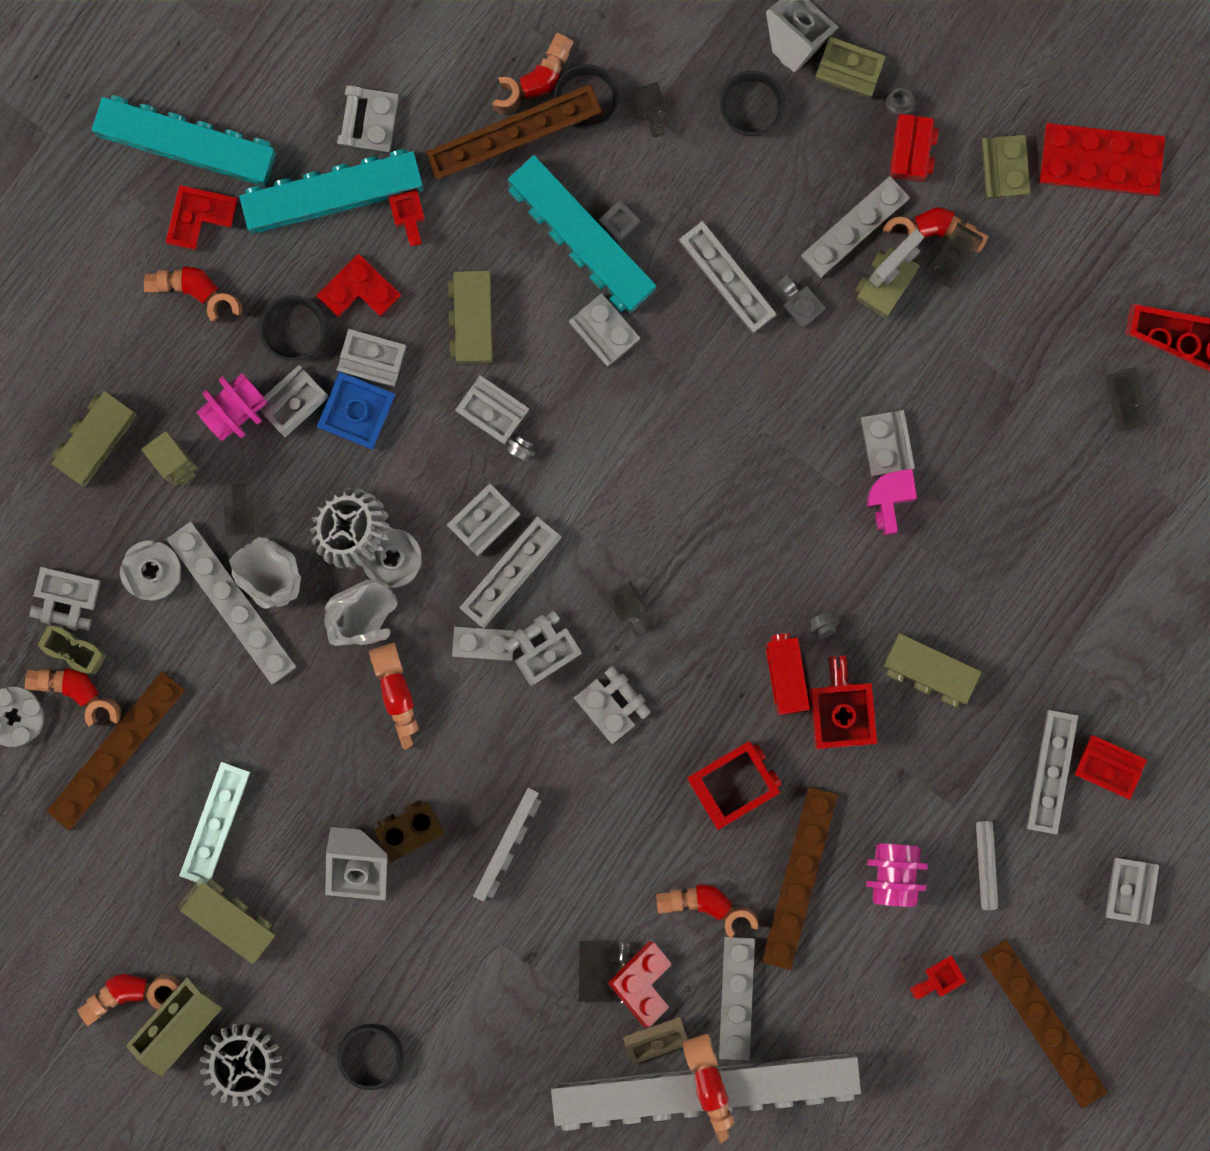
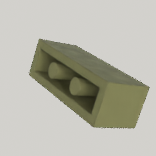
[448,271,493,365]
[51,391,137,488]
[141,431,198,487]
[882,633,982,708]
[179,877,275,964]
[126,978,222,1077]

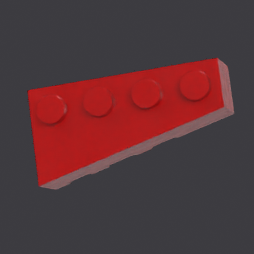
[1125,304,1210,373]

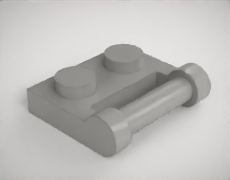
[336,86,399,154]

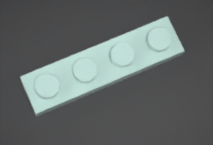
[179,762,251,882]

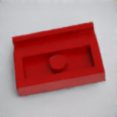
[1073,735,1148,800]

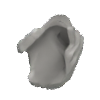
[229,537,301,609]
[324,579,398,646]

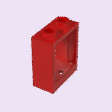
[765,633,810,716]
[686,741,782,830]

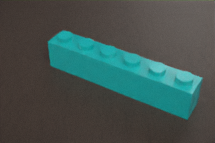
[91,95,276,187]
[239,149,424,235]
[507,155,656,314]

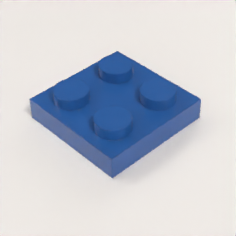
[317,372,396,450]

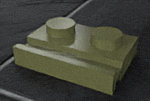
[815,37,886,99]
[981,135,1031,199]

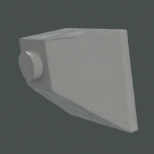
[766,0,839,72]
[325,827,388,900]

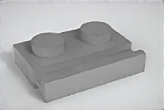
[869,229,924,288]
[569,293,640,368]
[336,329,407,388]
[260,365,329,437]
[455,375,529,445]
[860,410,915,477]
[447,483,520,557]
[1105,858,1159,925]

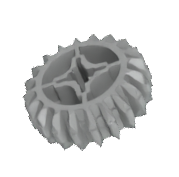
[310,488,391,569]
[200,1024,282,1106]

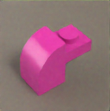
[867,469,917,536]

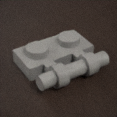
[29,567,101,631]
[504,611,582,686]
[574,666,651,744]

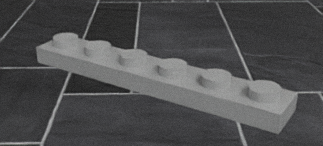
[167,522,297,685]

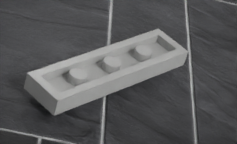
[801,176,910,278]
[679,221,777,334]
[459,517,562,629]
[1026,710,1078,835]
[473,788,542,902]
[719,937,755,1061]

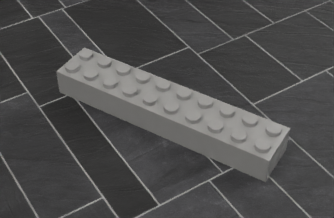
[551,1053,861,1130]

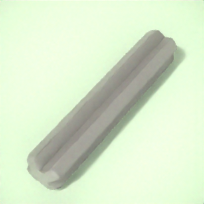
[976,821,998,910]

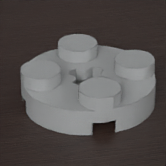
[363,528,422,588]
[120,540,182,601]
[0,687,45,747]

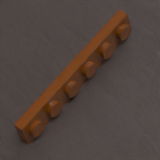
[425,84,603,180]
[46,671,186,831]
[762,787,838,970]
[980,939,1107,1109]

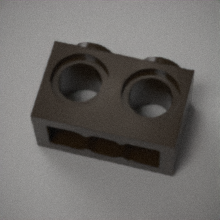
[374,800,446,863]

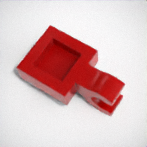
[388,190,425,247]
[909,955,967,1000]

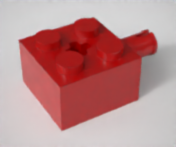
[809,656,877,750]

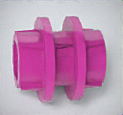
[197,373,268,441]
[866,843,928,907]

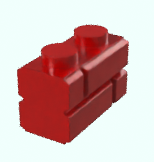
[889,114,939,182]

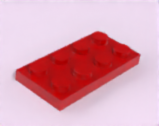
[1039,123,1165,197]

